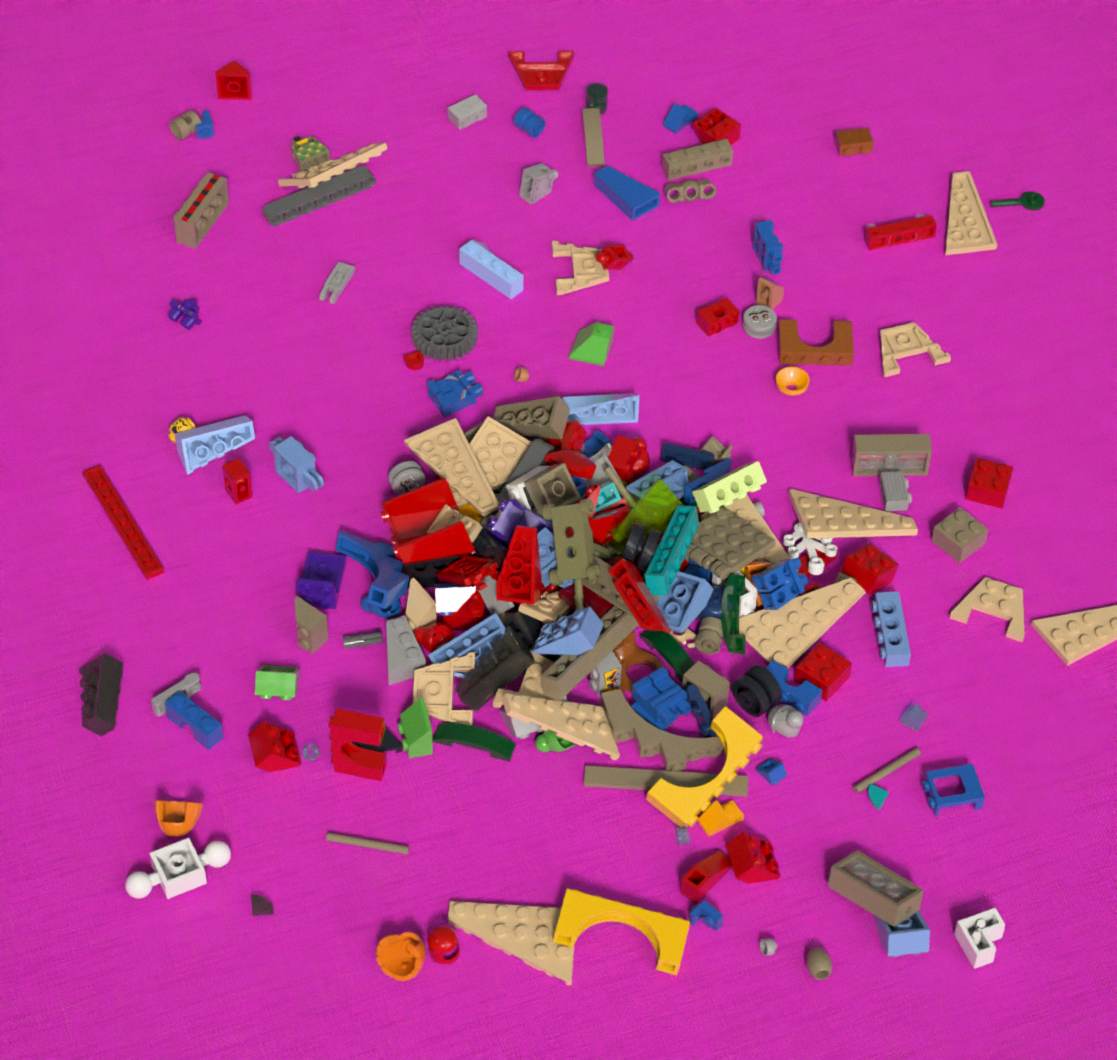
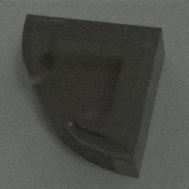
[251,895,274,917]

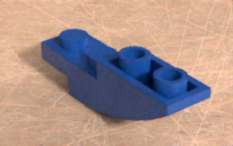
[684,458,732,504]

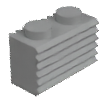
[447,94,487,130]
[879,471,912,512]

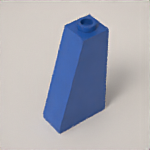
[594,166,660,221]

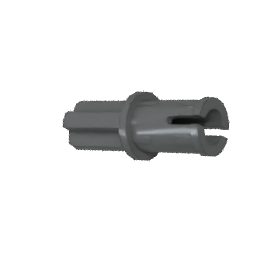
[343,632,383,650]

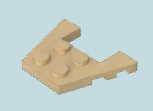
[552,240,609,296]
[880,322,951,377]
[950,577,1025,642]
[493,643,557,708]
[413,652,476,726]

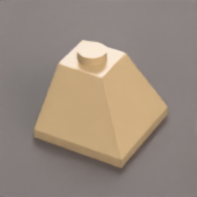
[406,578,436,632]

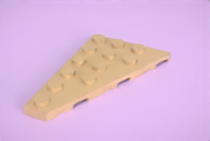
[788,489,918,538]
[739,578,866,669]
[448,901,574,985]

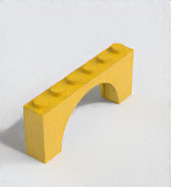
[646,706,763,830]
[553,889,690,975]

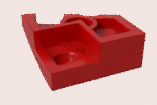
[544,450,597,479]

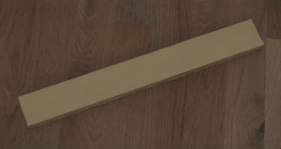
[584,766,748,797]

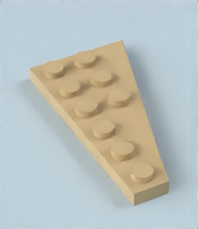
[404,418,499,516]
[701,496,799,573]
[1031,605,1117,666]
[502,693,620,761]

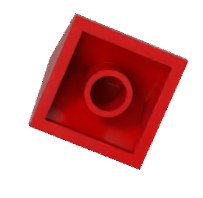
[215,61,252,100]
[588,506,630,546]

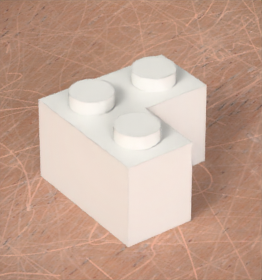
[954,908,1005,969]

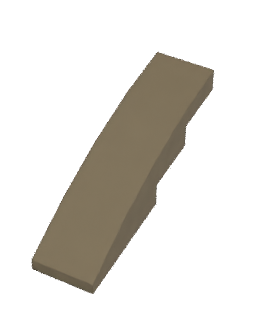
[582,108,605,167]

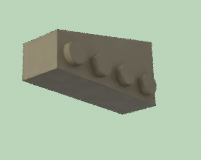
[493,396,570,439]

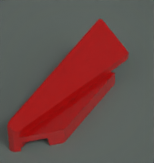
[608,558,671,633]

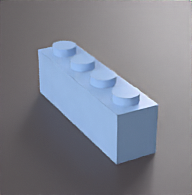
[459,240,523,299]
[563,393,639,425]
[174,415,255,475]

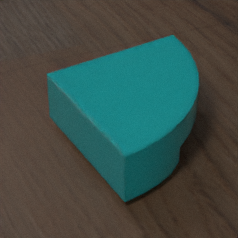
[868,784,889,811]

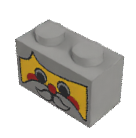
[588,651,622,697]

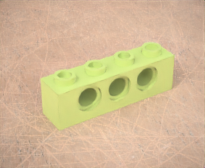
[692,461,767,514]

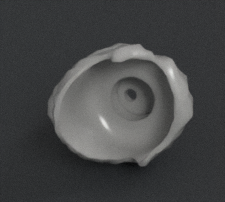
[768,705,803,738]

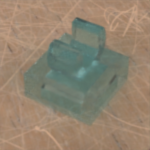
[900,704,928,732]

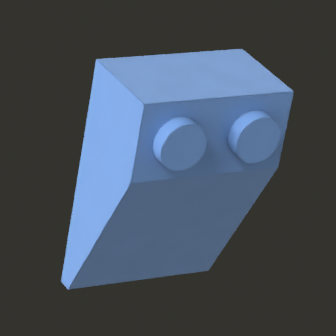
[656,571,714,633]
[873,911,930,957]

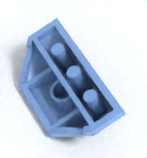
[626,460,689,507]
[428,613,506,680]

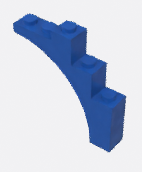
[335,531,410,609]

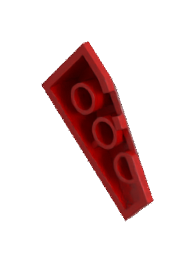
[496,525,542,605]

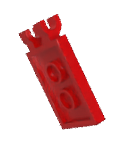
[436,555,500,590]

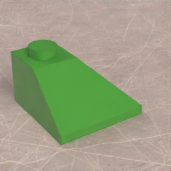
[569,322,614,367]

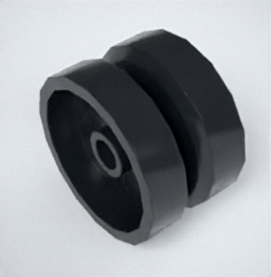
[622,522,661,572]
[731,665,782,717]

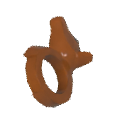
[612,631,664,693]

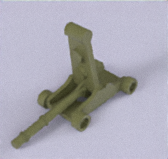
[542,499,615,610]

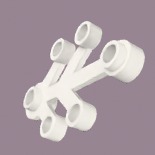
[783,523,837,575]

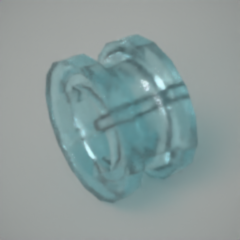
[675,826,690,846]

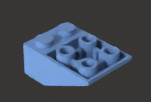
[532,606,604,655]

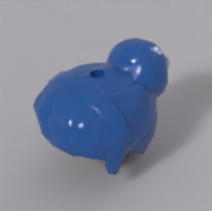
[360,595,402,619]

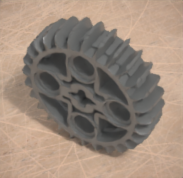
[411,304,478,362]

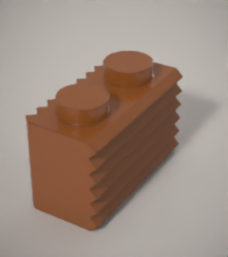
[835,127,874,156]

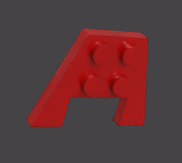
[508,51,575,91]

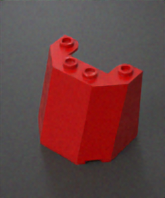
[380,478,476,565]

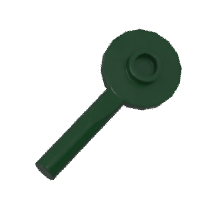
[990,191,1045,211]

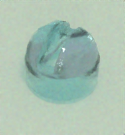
[302,744,319,761]

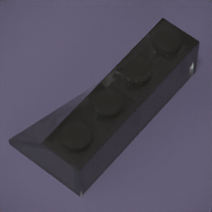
[455,625,535,712]
[79,653,123,736]

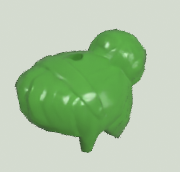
[535,729,575,753]

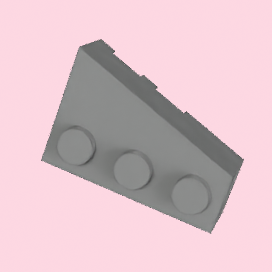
[386,615,426,685]

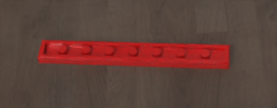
[83,465,164,580]

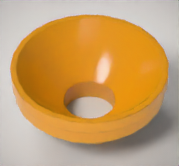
[776,367,809,396]

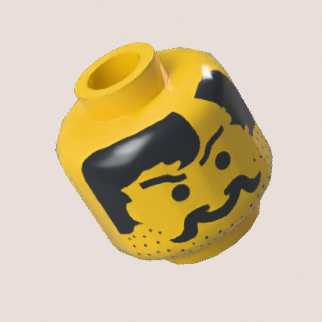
[168,417,196,444]

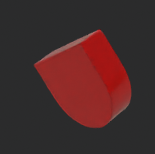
[403,350,424,370]

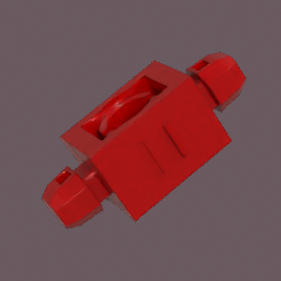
[595,245,634,270]

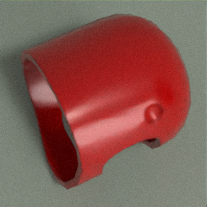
[427,925,460,964]

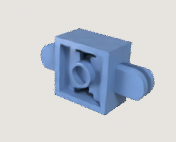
[269,436,324,494]
[537,527,574,588]

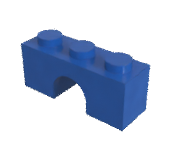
[765,660,822,717]
[165,691,223,750]

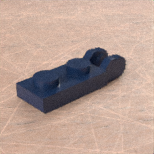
[661,442,715,470]
[683,684,717,738]

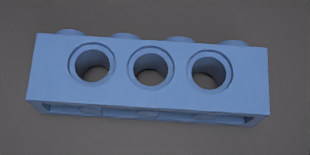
[871,591,911,667]

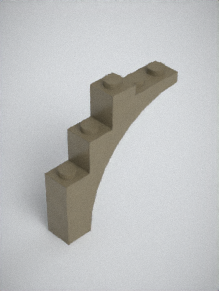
[601,689,723,772]

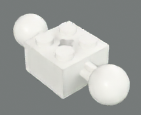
[125,838,231,899]

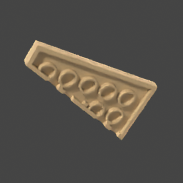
[278,143,388,188]
[945,171,997,255]

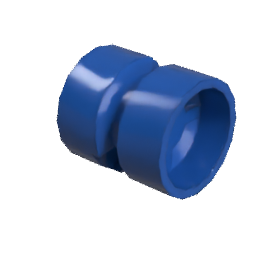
[513,107,546,138]

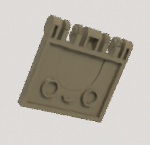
[686,508,776,580]

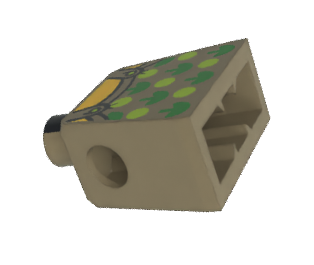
[291,136,330,172]

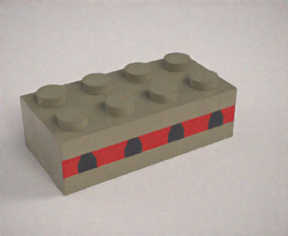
[173,172,229,249]

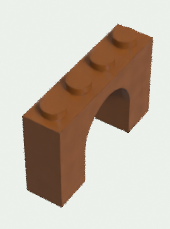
[778,320,854,366]

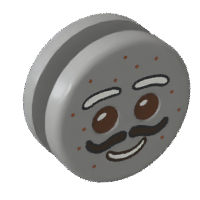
[743,305,777,339]
[388,461,426,496]

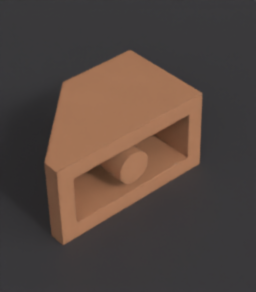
[756,277,784,310]

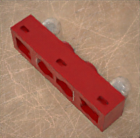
[864,213,937,250]

